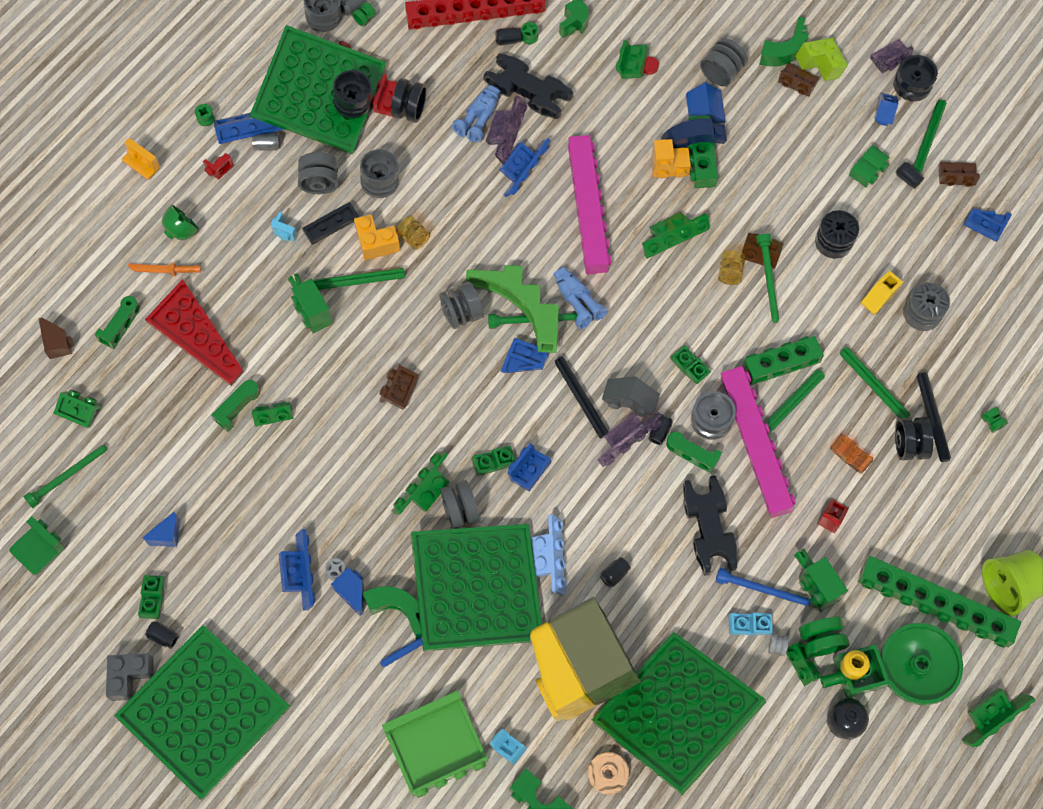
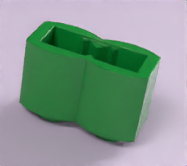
[849,145,890,187]

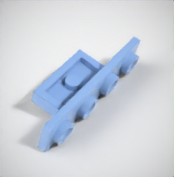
[532,514,566,595]

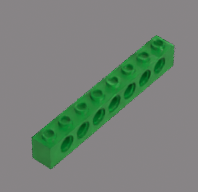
[857,556,1022,648]

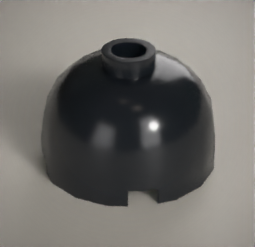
[827,698,869,740]

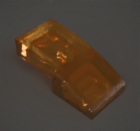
[830,433,873,475]

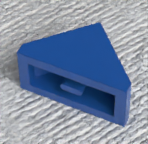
[142,512,180,547]

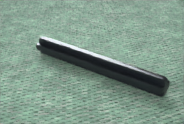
[555,356,609,439]
[917,372,951,462]

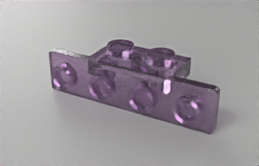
[485,96,527,164]
[597,412,664,467]

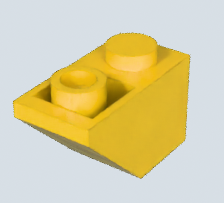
[860,270,903,315]

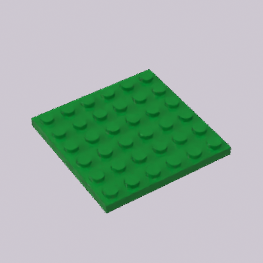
[250,25,387,154]
[410,524,542,652]
[114,625,290,801]
[592,632,766,796]

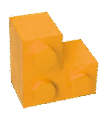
[651,139,691,178]
[354,214,400,260]

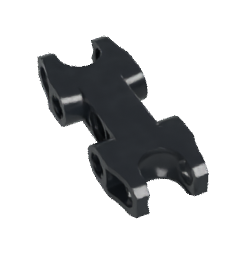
[484,54,573,119]
[683,476,737,576]

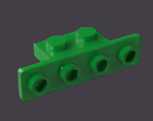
[642,212,710,258]
[391,452,450,514]
[962,688,1036,748]

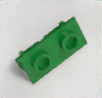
[251,401,293,427]
[786,642,820,687]

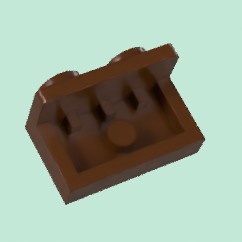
[740,232,783,269]

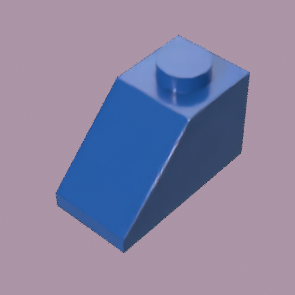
[874,93,899,126]
[331,567,364,616]

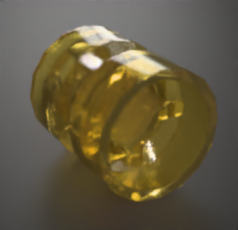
[396,215,431,250]
[718,251,745,285]

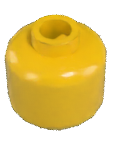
[840,650,870,679]

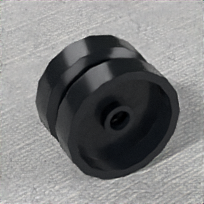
[893,55,938,102]
[391,78,427,123]
[895,417,934,461]

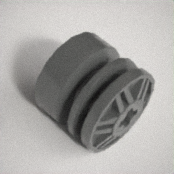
[304,0,342,32]
[700,38,748,86]
[360,149,399,198]
[439,281,484,329]
[903,282,950,331]

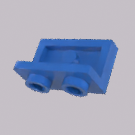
[508,443,552,492]

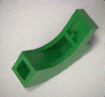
[759,17,809,67]
[363,586,421,639]

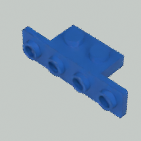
[499,138,550,197]
[279,529,315,611]

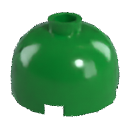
[162,205,199,240]

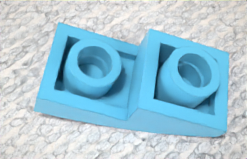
[728,613,773,635]

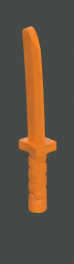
[128,263,202,276]

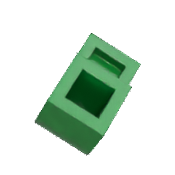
[559,0,589,38]

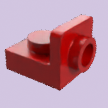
[203,153,234,180]

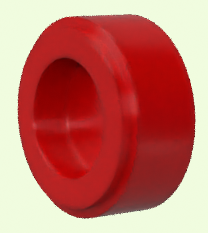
[643,56,659,75]

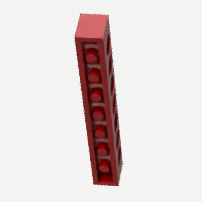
[405,0,546,30]

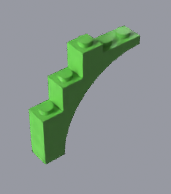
[466,265,559,353]

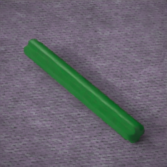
[913,99,947,173]
[313,268,405,290]
[840,347,910,418]
[765,370,825,435]

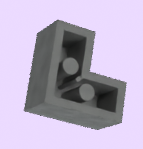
[602,376,660,417]
[106,653,154,701]

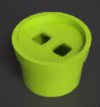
[982,550,1043,616]

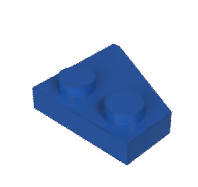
[964,209,1012,242]
[501,338,549,373]

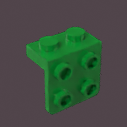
[9,516,65,575]

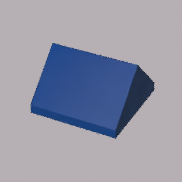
[686,82,725,124]

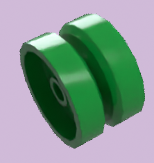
[798,617,850,658]

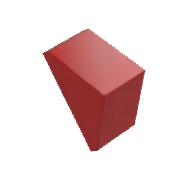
[817,499,849,534]

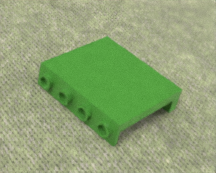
[382,690,488,798]

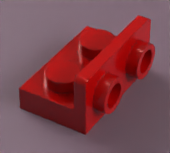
[371,74,398,118]

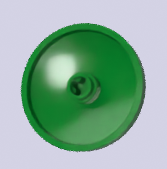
[880,623,963,705]

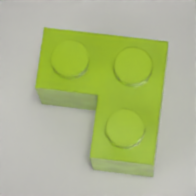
[795,37,848,81]

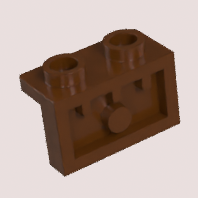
[778,63,819,97]
[938,162,980,187]
[379,365,419,410]

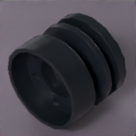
[333,70,371,119]
[815,210,860,259]

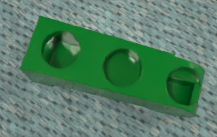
[95,296,139,349]
[211,380,260,432]
[666,432,722,474]

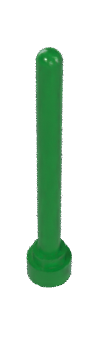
[756,234,779,323]
[488,313,577,329]
[23,445,107,509]

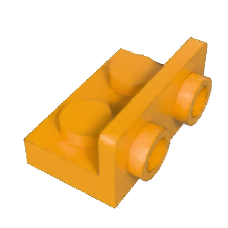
[122,138,160,180]

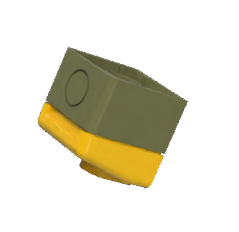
[530,597,641,721]

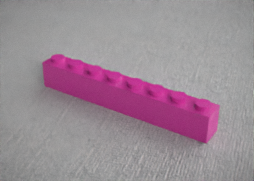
[568,135,612,275]
[721,366,796,519]

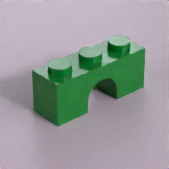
[509,768,573,809]

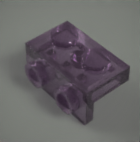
[870,39,914,74]

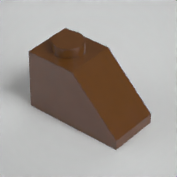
[38,318,74,359]

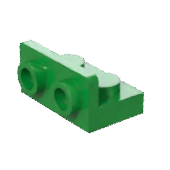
[616,40,649,79]
[53,390,102,428]

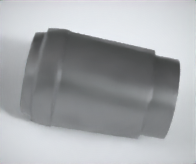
[252,133,280,151]

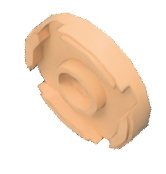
[588,752,629,795]

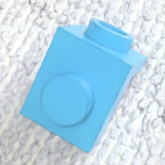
[271,212,297,242]
[490,728,527,765]

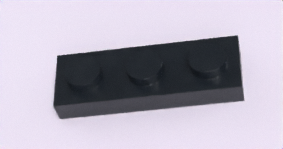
[302,202,359,245]

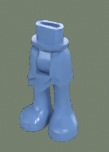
[451,85,500,142]
[553,267,608,329]

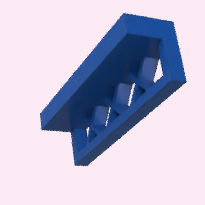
[214,113,284,144]

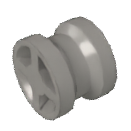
[325,558,346,581]
[768,633,789,656]

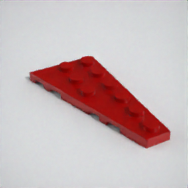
[145,279,244,386]

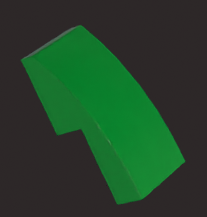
[670,345,711,384]
[471,446,516,476]
[138,575,164,619]

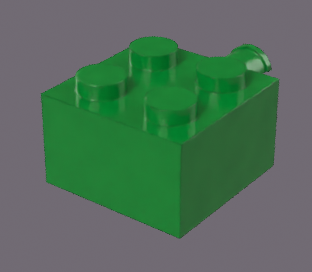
[288,274,333,334]
[794,549,848,612]
[820,644,890,698]

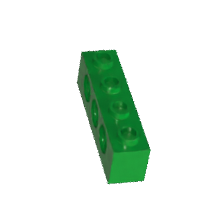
[686,115,718,188]
[742,336,824,386]

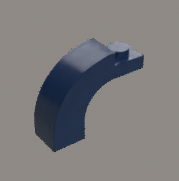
[661,119,727,148]

